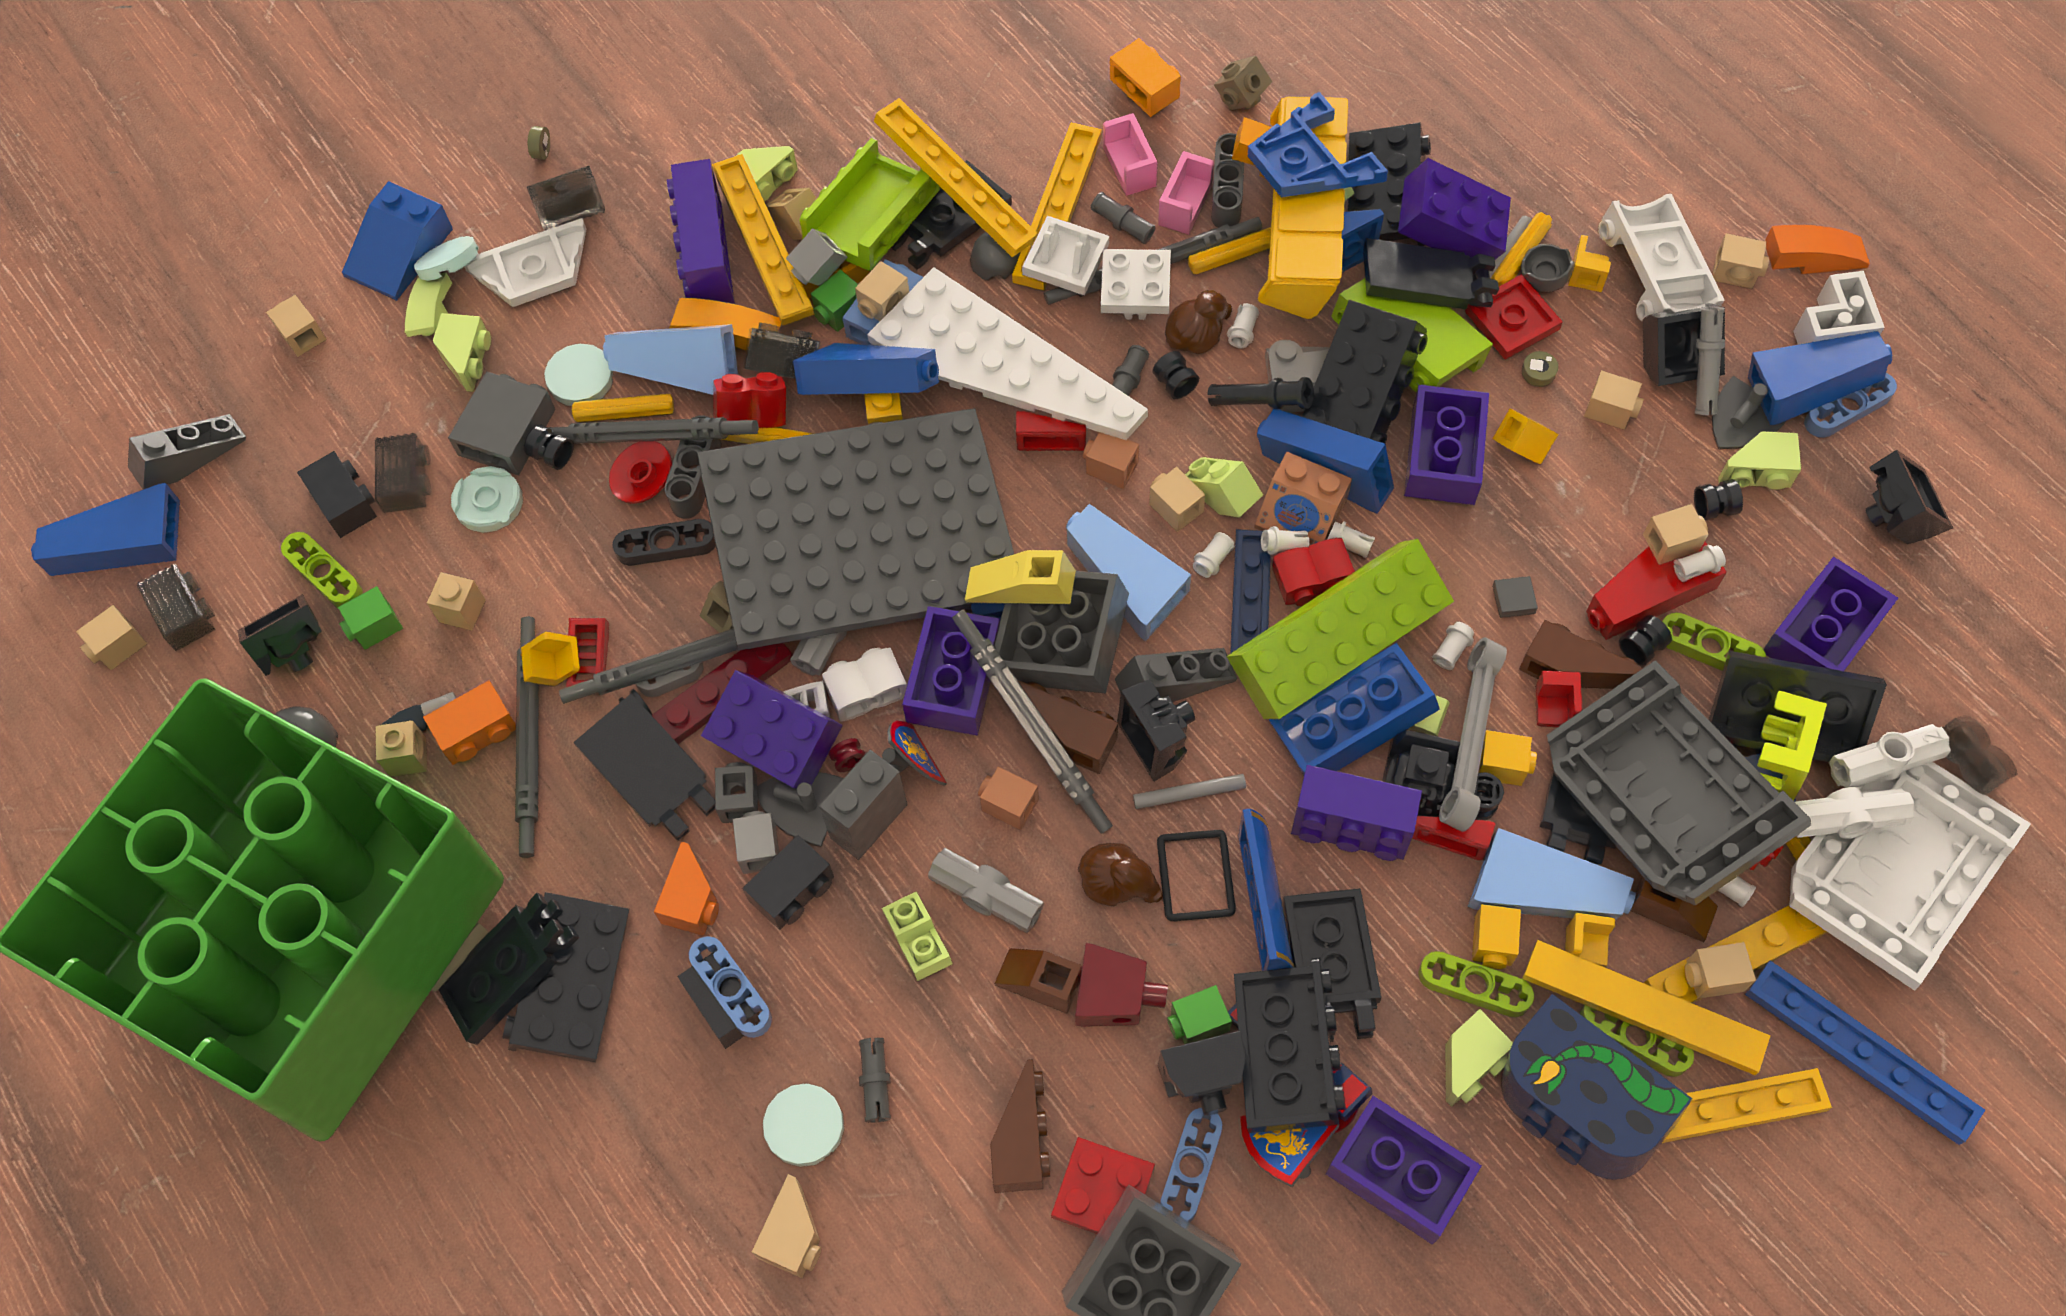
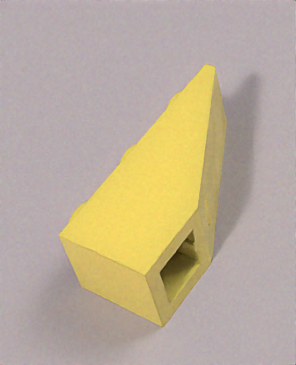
[965,550,1076,604]

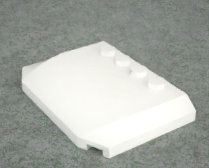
[1789,762,2031,991]

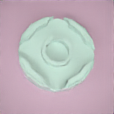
[414,236,479,281]
[544,343,613,406]
[451,466,523,533]
[763,1084,844,1167]

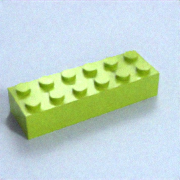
[1226,539,1454,719]

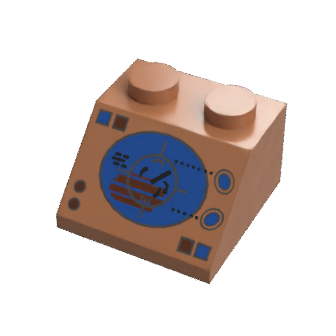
[1254,452,1352,546]

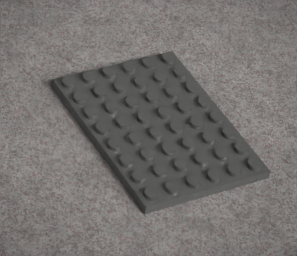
[697,408,1014,651]

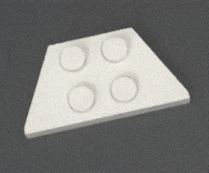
[465,218,587,307]

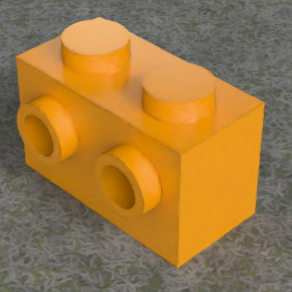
[1110,38,1181,117]

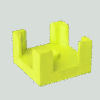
[1757,691,1827,801]

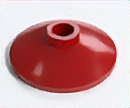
[609,441,672,504]

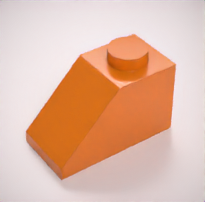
[654,842,719,936]

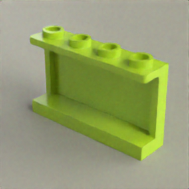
[800,138,940,272]
[1331,278,1493,392]

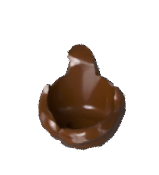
[1165,290,1232,354]
[1078,843,1163,907]

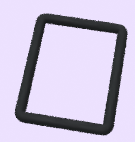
[1157,830,1236,921]

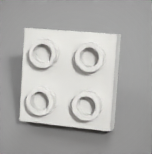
[1022,216,1109,296]
[1101,249,1171,320]

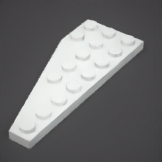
[867,267,1148,440]

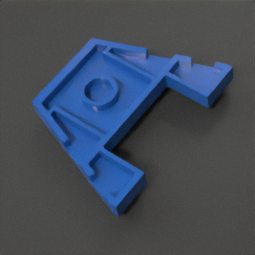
[1248,92,1388,197]

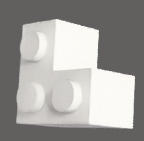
[1793,271,1885,345]

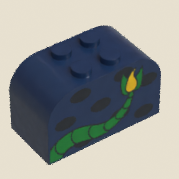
[1501,994,1692,1180]

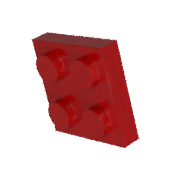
[1465,274,1563,360]
[1051,1137,1155,1234]

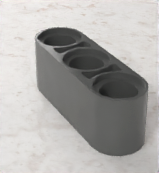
[1211,133,1244,228]
[665,415,722,519]

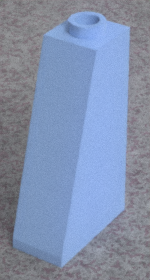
[603,324,738,395]
[1066,504,1191,641]
[1468,828,1636,920]

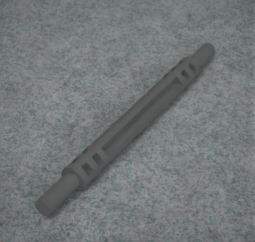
[1044,217,1262,305]
[548,417,759,444]
[952,610,1113,834]
[515,616,539,858]
[559,629,737,704]

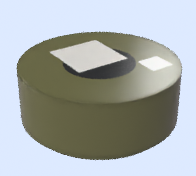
[527,126,550,160]
[1522,351,1558,387]

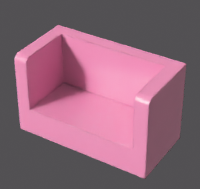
[1103,113,1157,196]
[1158,151,1214,235]

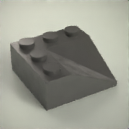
[994,571,1129,694]
[1062,1185,1241,1316]

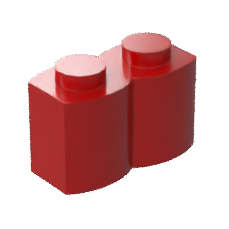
[713,372,786,428]
[1272,538,1355,606]

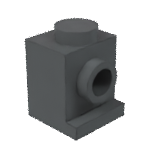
[715,762,758,823]

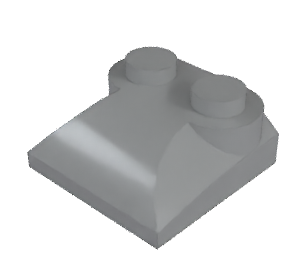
[1265,340,1330,413]

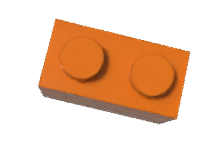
[423,680,516,765]

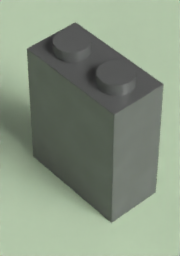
[448,371,555,476]
[819,749,907,860]

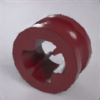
[828,738,865,773]

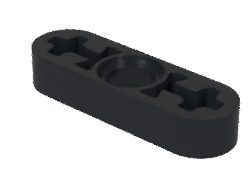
[612,519,716,566]

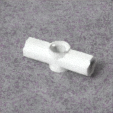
[1829,724,1951,788]
[1795,787,1915,839]

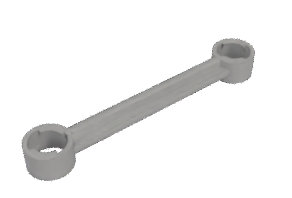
[1439,637,1507,832]

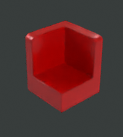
[1535,671,1582,727]

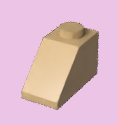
[766,188,816,240]
[752,1174,821,1278]

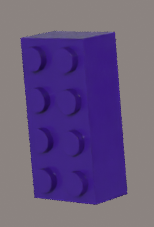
[667,159,735,304]

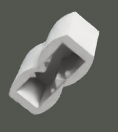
[822,648,907,722]

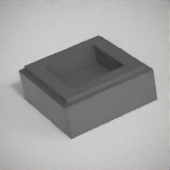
[1492,576,1538,618]

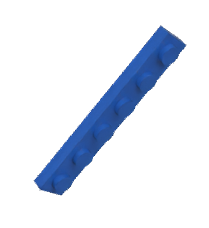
[1745,960,1985,1145]

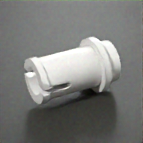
[1227,303,1259,348]
[1328,521,1375,559]
[1261,526,1309,555]
[1193,532,1235,578]
[1674,545,1726,582]
[1432,622,1474,670]
[1718,876,1756,907]

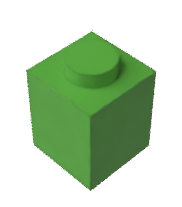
[811,269,858,332]
[338,586,404,650]
[1167,985,1232,1045]

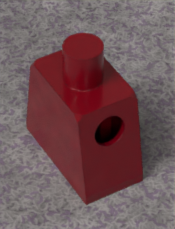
[1075,943,1168,1027]

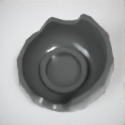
[970,232,1021,280]
[1521,244,1574,293]

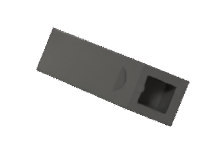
[128,414,246,489]
[1115,648,1237,702]

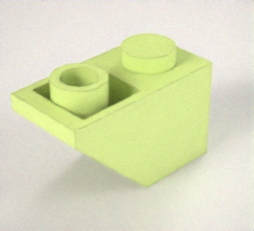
[736,146,798,201]
[433,313,491,392]
[1718,431,1801,490]
[1185,457,1263,517]
[1445,1009,1513,1107]

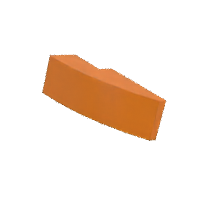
[1765,225,1870,274]

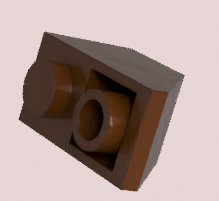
[1630,876,1718,942]
[994,948,1082,1014]

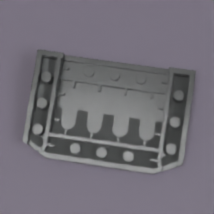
[1547,660,1811,905]

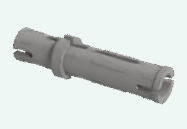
[1695,307,1725,415]

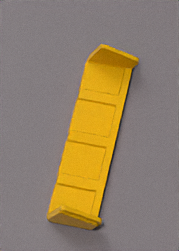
[1258,97,1348,319]

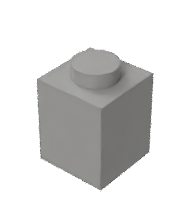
[786,228,847,286]
[733,811,779,874]

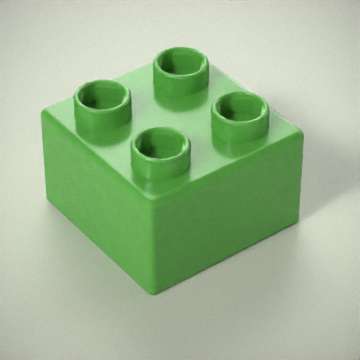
[0,678,504,1142]

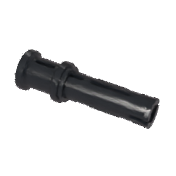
[1207,377,1314,409]

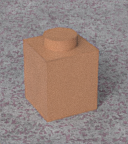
[1083,432,1139,489]
[978,766,1039,830]

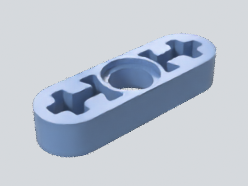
[1804,373,1897,438]
[689,936,772,1038]
[1160,1108,1222,1222]

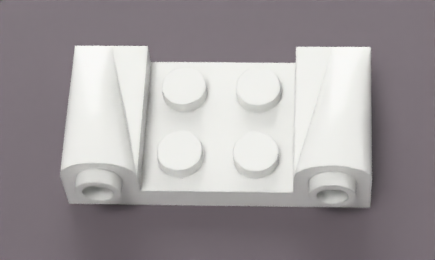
[1598,194,1725,321]

